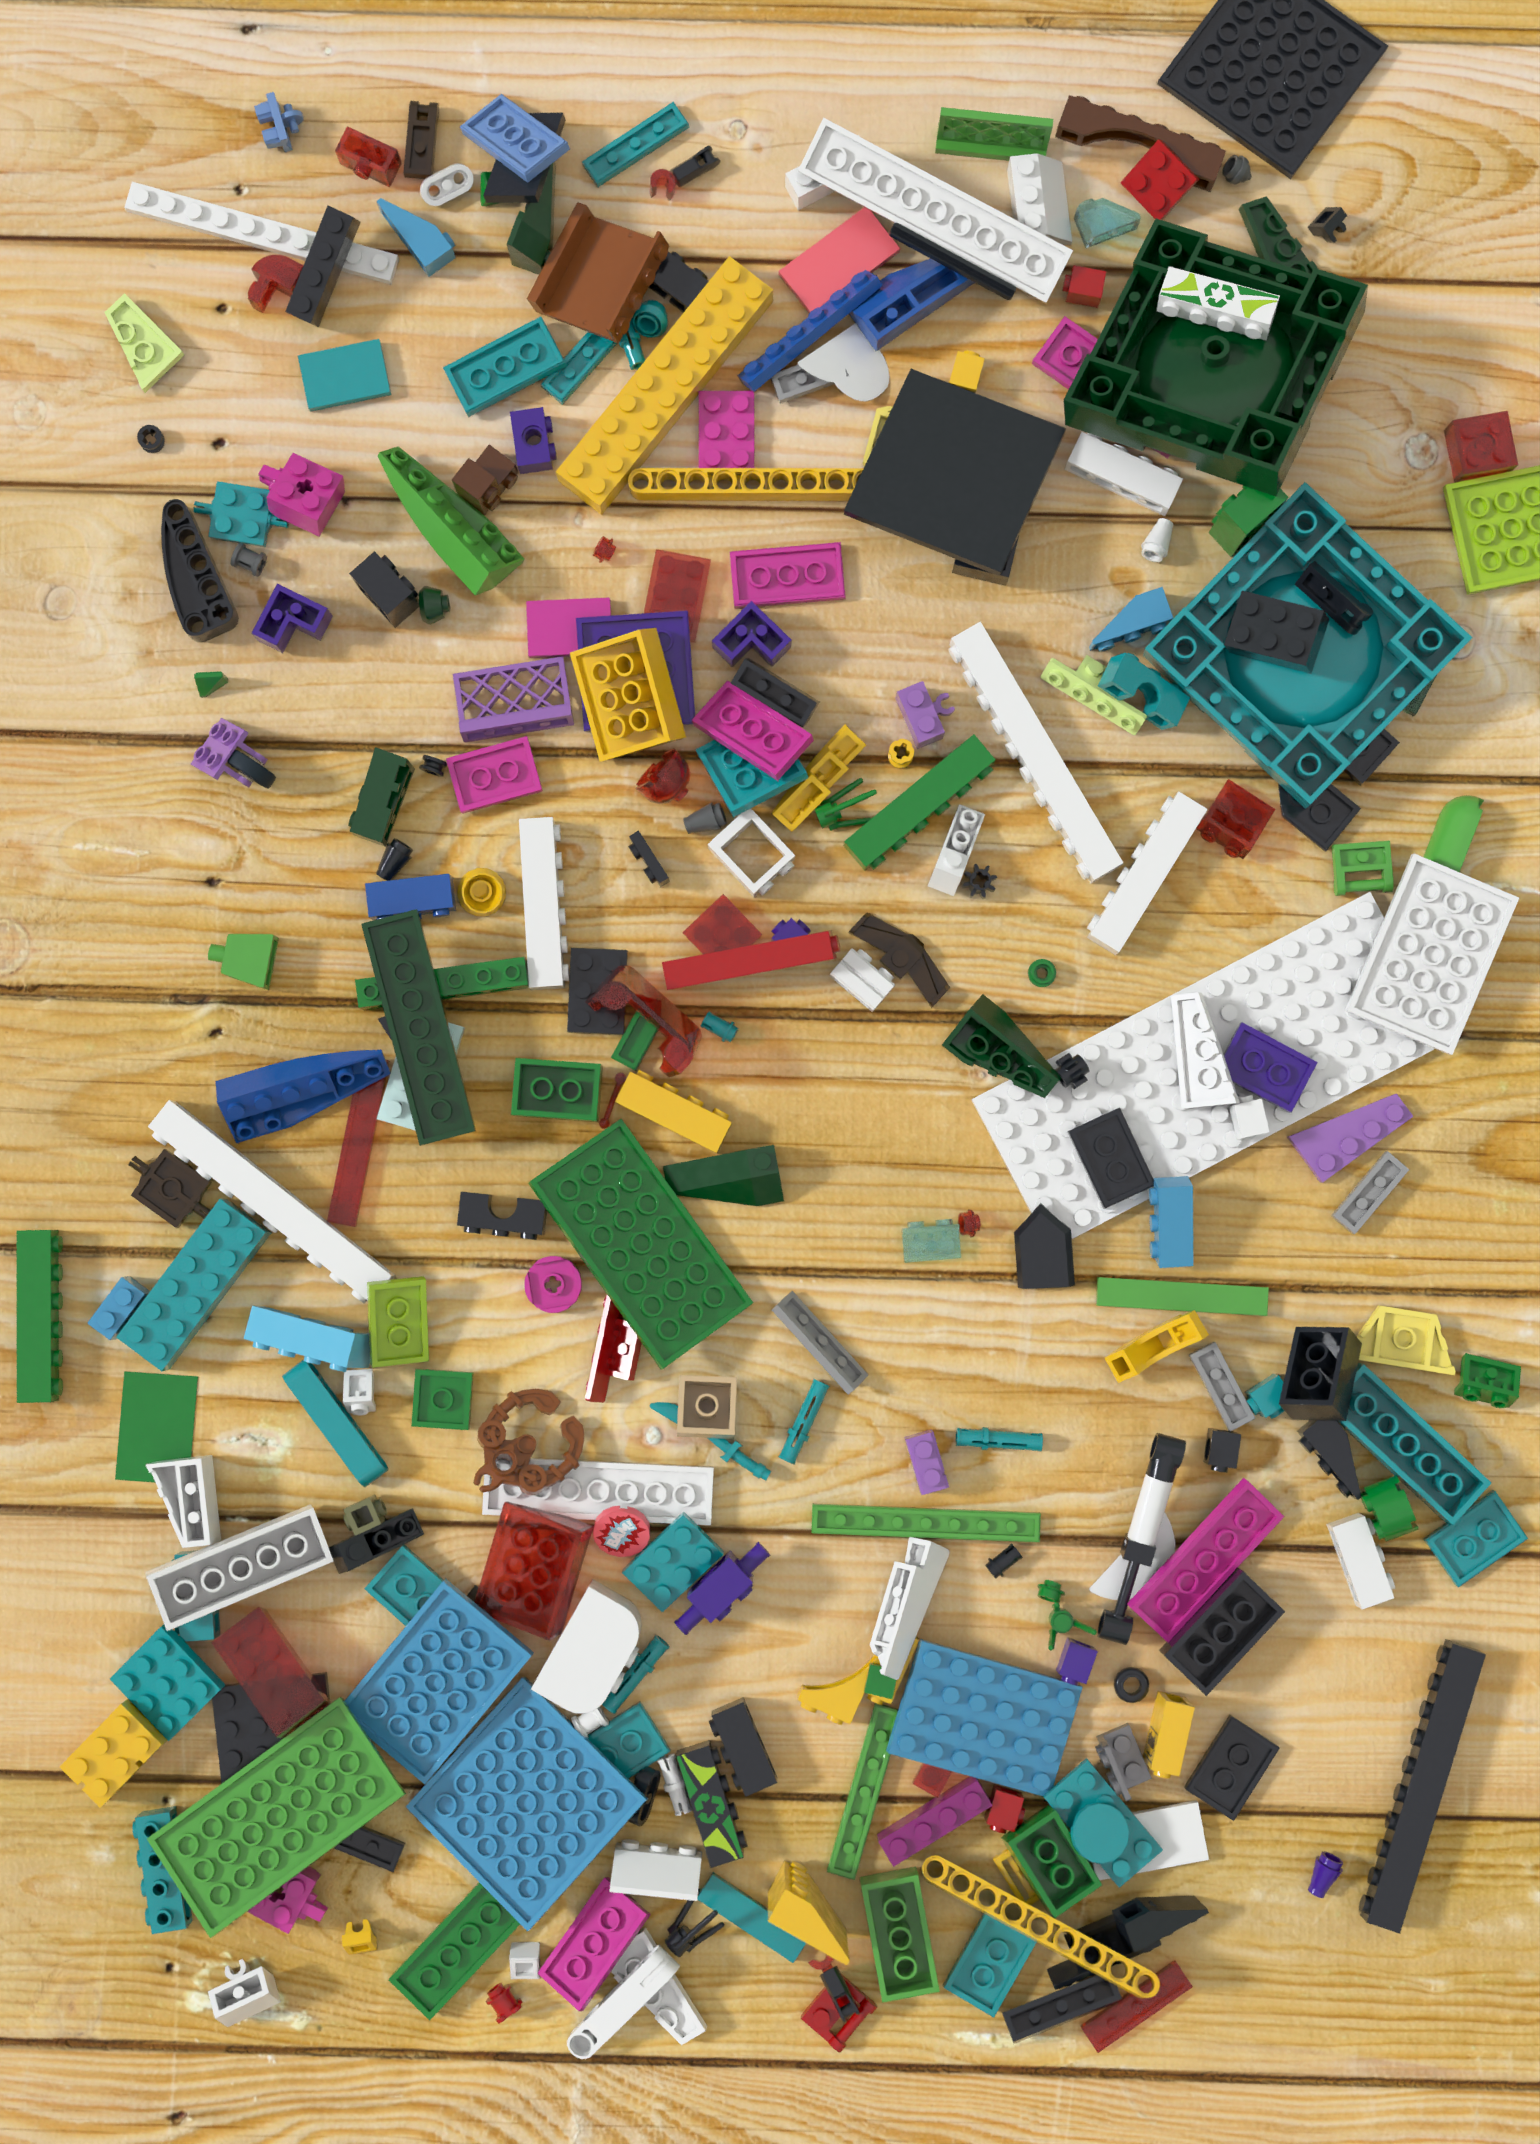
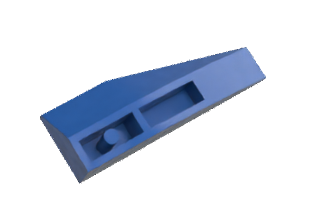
[849,259,975,351]
[215,1050,391,1143]

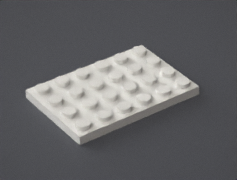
[1345,854,1519,1055]

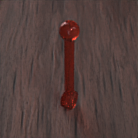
[599,1072,627,1129]

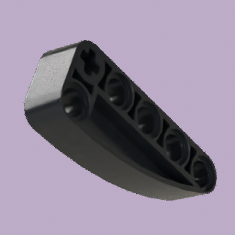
[161,499,239,642]

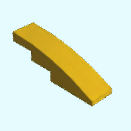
[771,724,866,832]

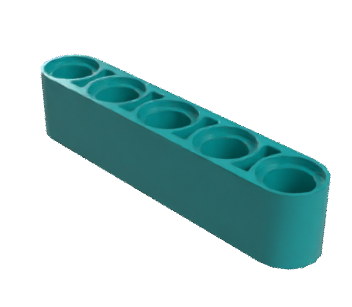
[282,1359,389,1488]

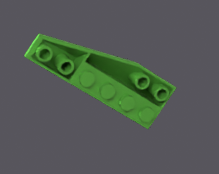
[378,446,525,596]

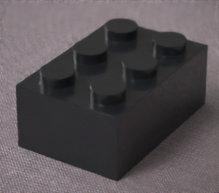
[1224,591,1329,674]
[1279,1327,1362,1421]

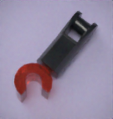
[649,146,720,201]
[808,1954,860,2023]

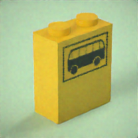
[1143,1690,1195,1779]

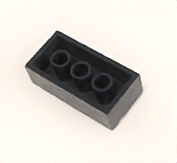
[1159,1568,1285,1696]

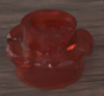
[592,536,616,563]
[958,1209,981,1237]

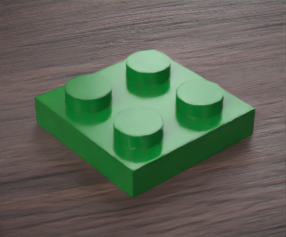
[411,1369,474,1430]

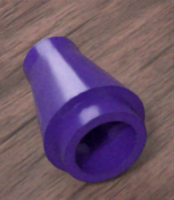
[1308,1851,1343,1898]

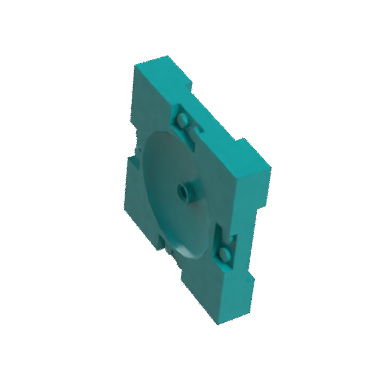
[1143,482,1473,809]

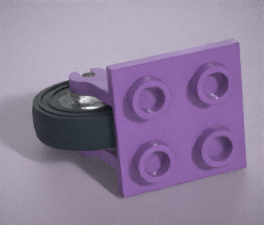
[191,718,276,789]

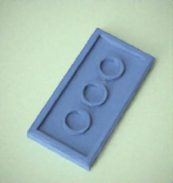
[460,94,570,183]

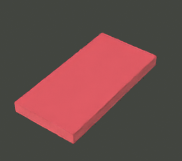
[779,207,900,313]

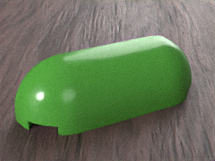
[1424,795,1484,872]

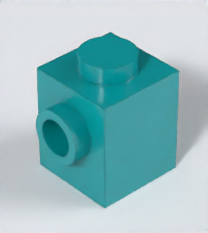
[1245,1374,1285,1419]

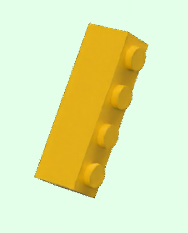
[615,1070,732,1154]

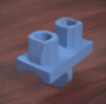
[254,92,304,152]

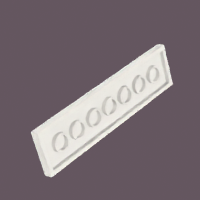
[482,1458,714,1525]

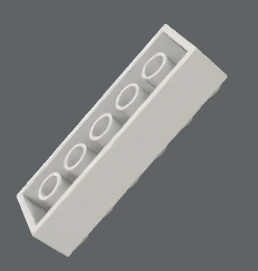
[145,1505,334,1631]

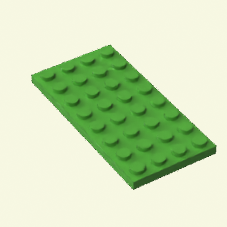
[147,1697,406,1938]

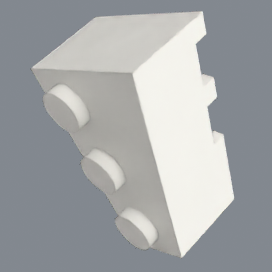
[146,1455,221,1548]

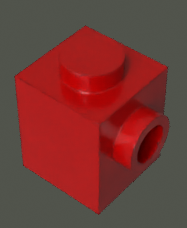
[1062,265,1106,308]
[984,1784,1025,1834]

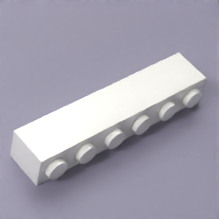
[1087,792,1208,955]
[519,817,570,990]

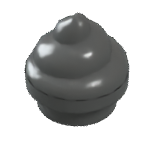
[1222,155,1252,184]

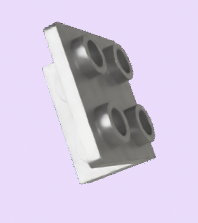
[1095,1723,1152,1801]

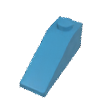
[376,198,455,277]

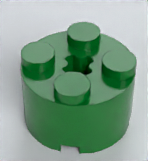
[1361,1475,1419,1542]

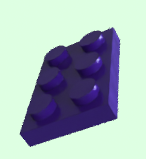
[1223,1022,1318,1113]

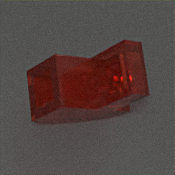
[248,255,304,313]

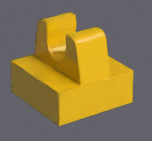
[342,1919,377,1955]

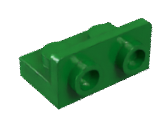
[1454,1353,1521,1408]

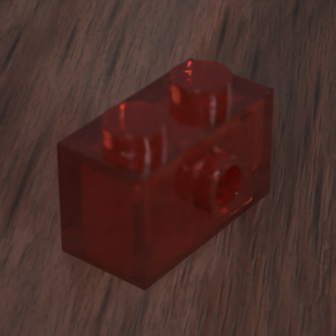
[335,126,402,187]

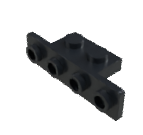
[1047,1914,1161,1990]

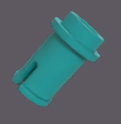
[701,1011,739,1043]

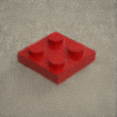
[1120,139,1199,220]

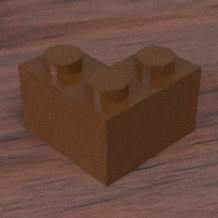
[452,444,518,516]

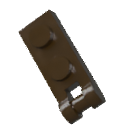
[403,101,439,179]

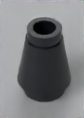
[376,838,413,881]

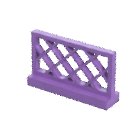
[453,656,574,743]

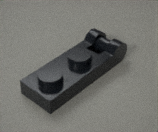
[1295,561,1373,635]

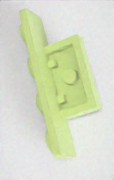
[1040,655,1147,735]

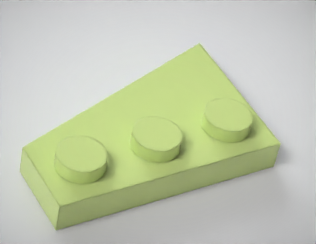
[105,293,184,393]

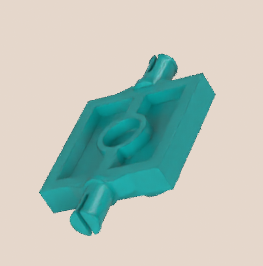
[193,481,289,547]

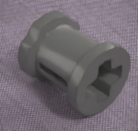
[230,542,267,577]

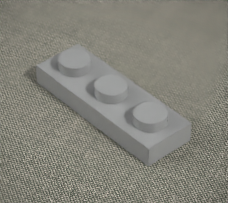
[1331,1151,1409,1234]
[1189,1342,1256,1432]

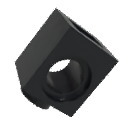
[1203,1428,1241,1473]

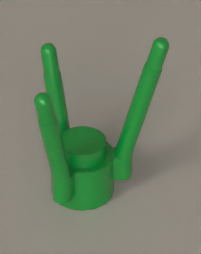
[814,778,877,831]
[1048,1602,1097,1650]

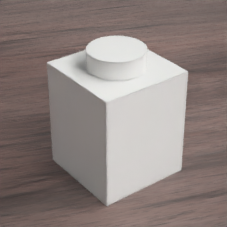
[1229,1095,1270,1139]

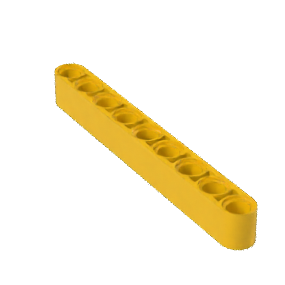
[628,468,864,501]
[921,1855,1160,1998]

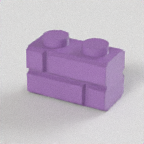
[904,1429,949,1495]

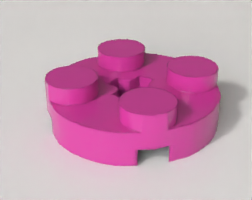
[524,1256,582,1313]

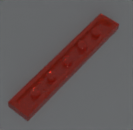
[327,1060,390,1227]

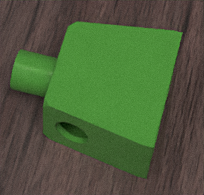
[208,934,279,990]

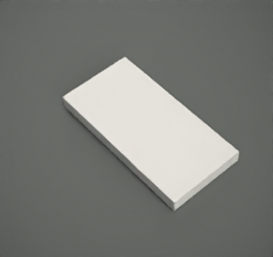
[1092,1800,1209,1880]

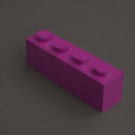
[877,1776,992,1867]

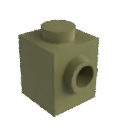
[343,1494,387,1536]

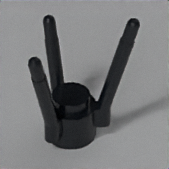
[665,1888,724,1957]

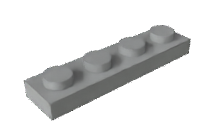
[772,1291,868,1395]

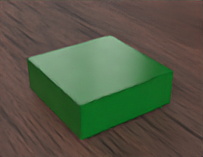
[864,1663,897,1699]

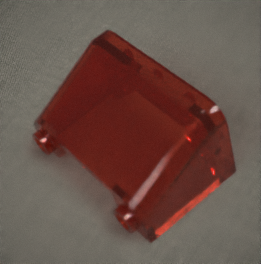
[585,965,702,1077]

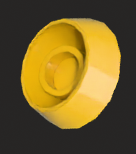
[457,868,506,917]

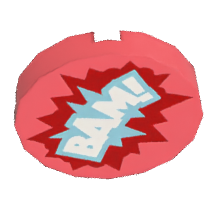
[593,1506,650,1557]

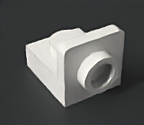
[343,1369,376,1416]

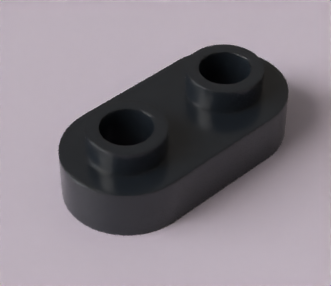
[628,1767,661,1827]

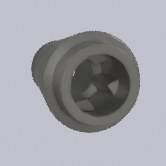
[683,802,727,834]

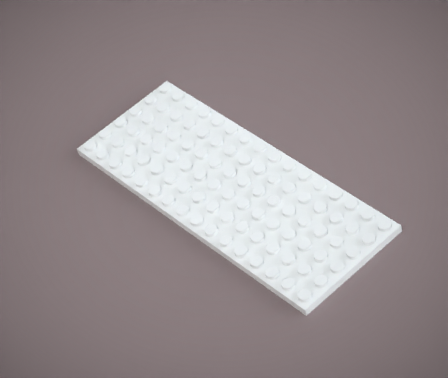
[971,892,1434,1239]

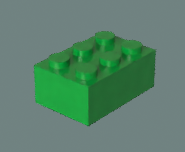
[1209,486,1289,557]
[511,1058,603,1122]
[1001,1805,1102,1918]

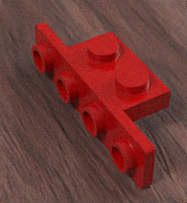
[585,1295,642,1403]

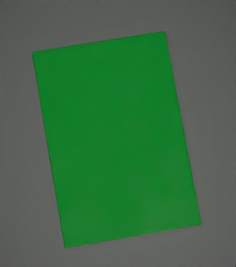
[115,1371,198,1483]

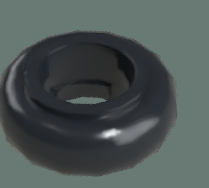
[1114,1667,1149,1703]

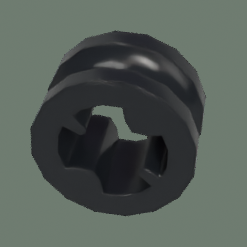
[137,425,165,453]
[419,755,447,777]

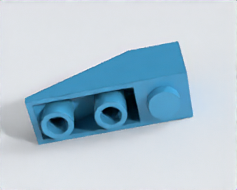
[1089,587,1173,652]

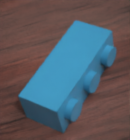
[1149,1176,1193,1268]

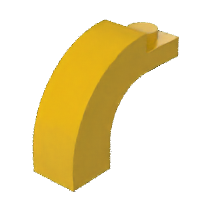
[1105,1310,1209,1383]

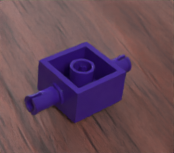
[674,1542,771,1635]

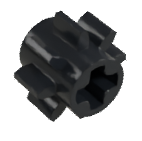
[962,864,997,900]
[1055,1053,1089,1089]

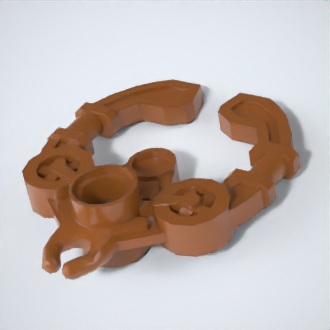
[473,1389,584,1495]

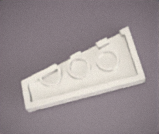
[1171,992,1240,1109]
[611,1927,707,2045]

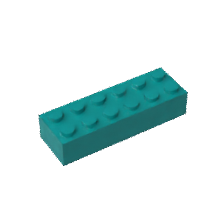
[116,1198,272,1371]
[1337,1363,1491,1525]

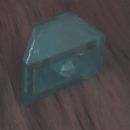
[1074,198,1141,248]

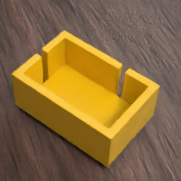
[60,1699,167,1808]

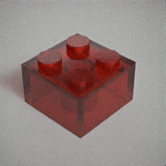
[1444,411,1518,483]

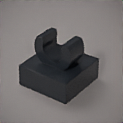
[1308,207,1347,243]

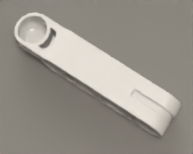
[567,1945,680,2059]

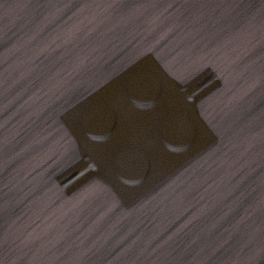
[128,1149,212,1228]

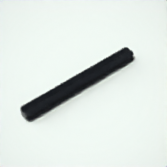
[889,223,1016,300]

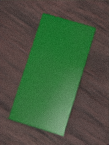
[611,1008,663,1071]

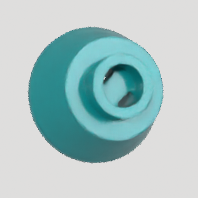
[631,300,668,338]

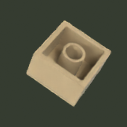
[677,1375,737,1439]

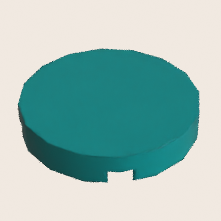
[1070,1802,1129,1864]

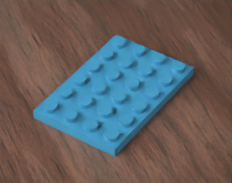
[345,1578,534,1784]
[886,1639,1083,1796]

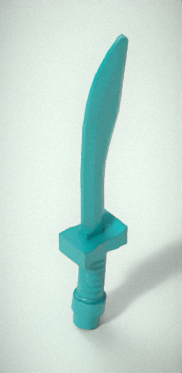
[650,1402,771,1481]

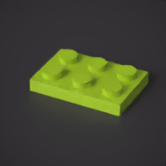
[367,1276,429,1368]

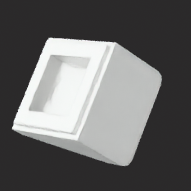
[509,1942,540,1979]

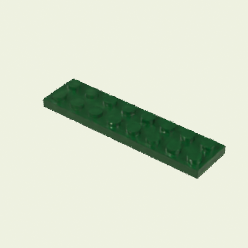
[361,909,476,1146]

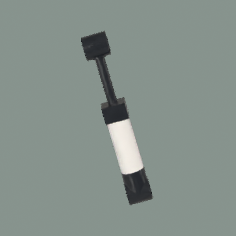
[1097,1433,1186,1645]

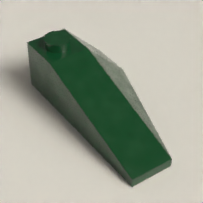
[507,162,556,275]
[942,994,1061,1098]
[663,1145,784,1206]

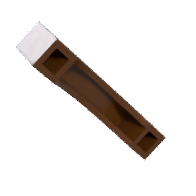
[1055,95,1226,192]

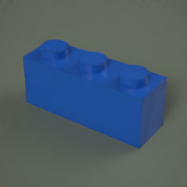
[365,874,456,920]

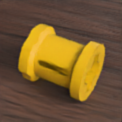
[888,739,914,769]

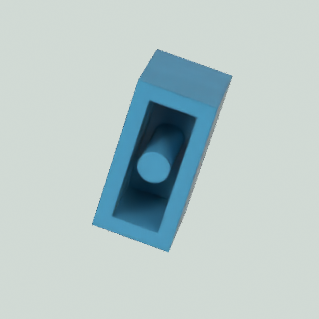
[87,1276,150,1340]

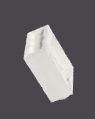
[708,809,795,897]

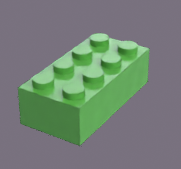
[860,1867,940,2003]

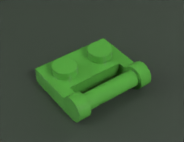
[1331,841,1394,896]

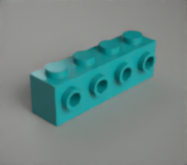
[132,1806,193,1934]

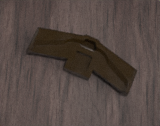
[848,912,950,1008]

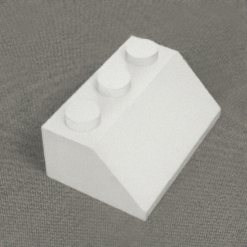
[1007,153,1072,245]
[610,1839,702,1901]

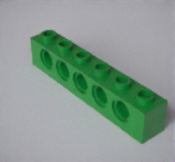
[355,957,529,1011]

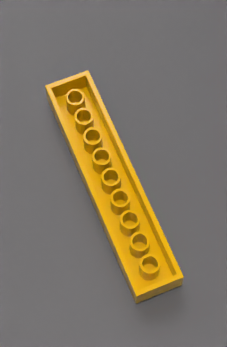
[556,256,773,515]

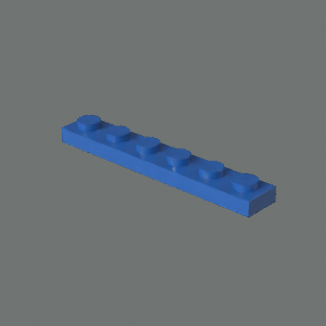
[737,270,883,392]

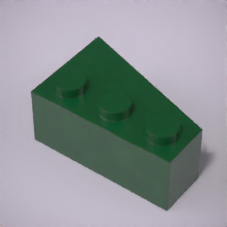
[348,747,415,847]

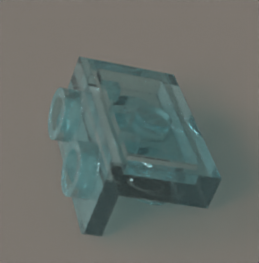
[901,1219,961,1263]

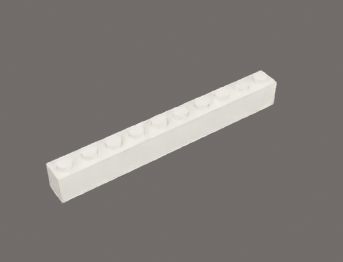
[948,621,1123,883]
[148,1100,396,1303]

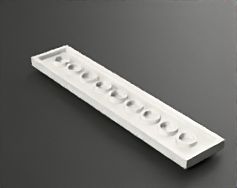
[798,117,1073,303]

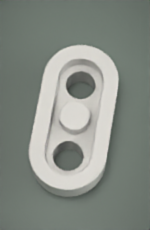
[420,163,473,206]

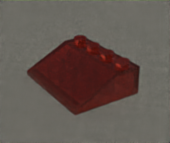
[475,1501,594,1641]

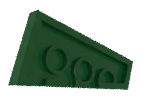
[1239,196,1318,274]

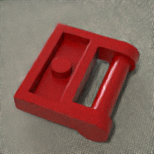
[801,1974,878,2053]

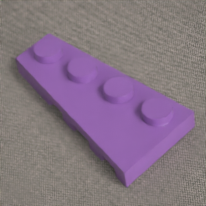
[1287,1094,1413,1183]

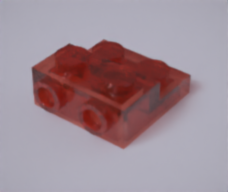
[1196,779,1275,859]

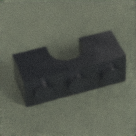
[457,1192,547,1240]

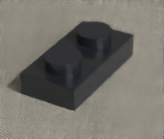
[628,830,670,888]

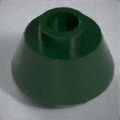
[419,586,450,625]

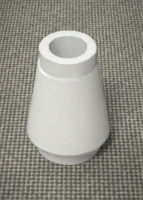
[1141,518,1174,562]

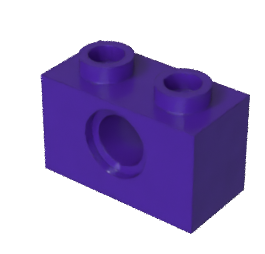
[510,407,557,474]

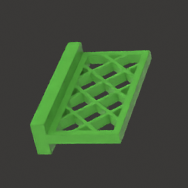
[935,107,1053,161]

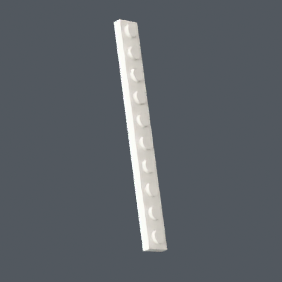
[124,182,399,285]

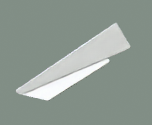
[870,1537,950,1680]

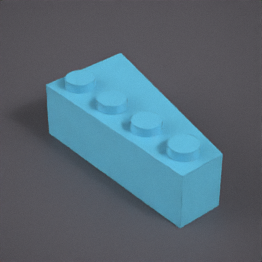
[244,1306,370,1372]

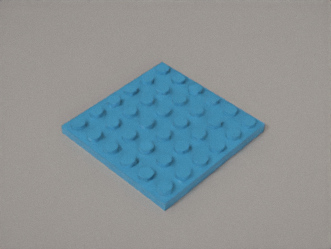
[406,1677,648,1931]

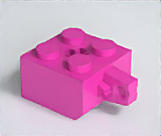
[258,453,345,537]
[248,1866,328,1934]

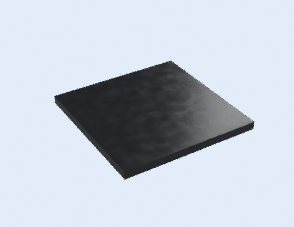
[1157,0,1389,180]
[844,369,1066,576]

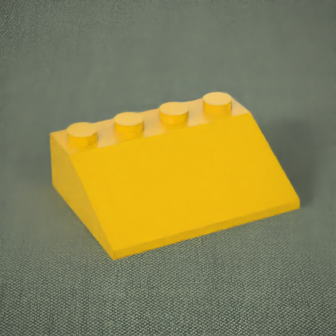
[570,628,686,762]
[768,1860,850,1965]

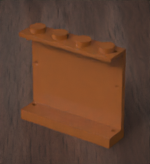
[527,202,670,343]

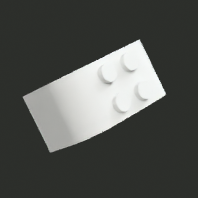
[531,1579,642,1714]

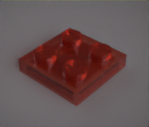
[682,894,762,954]

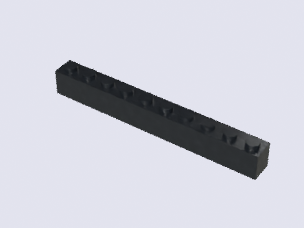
[1359,1639,1486,1934]

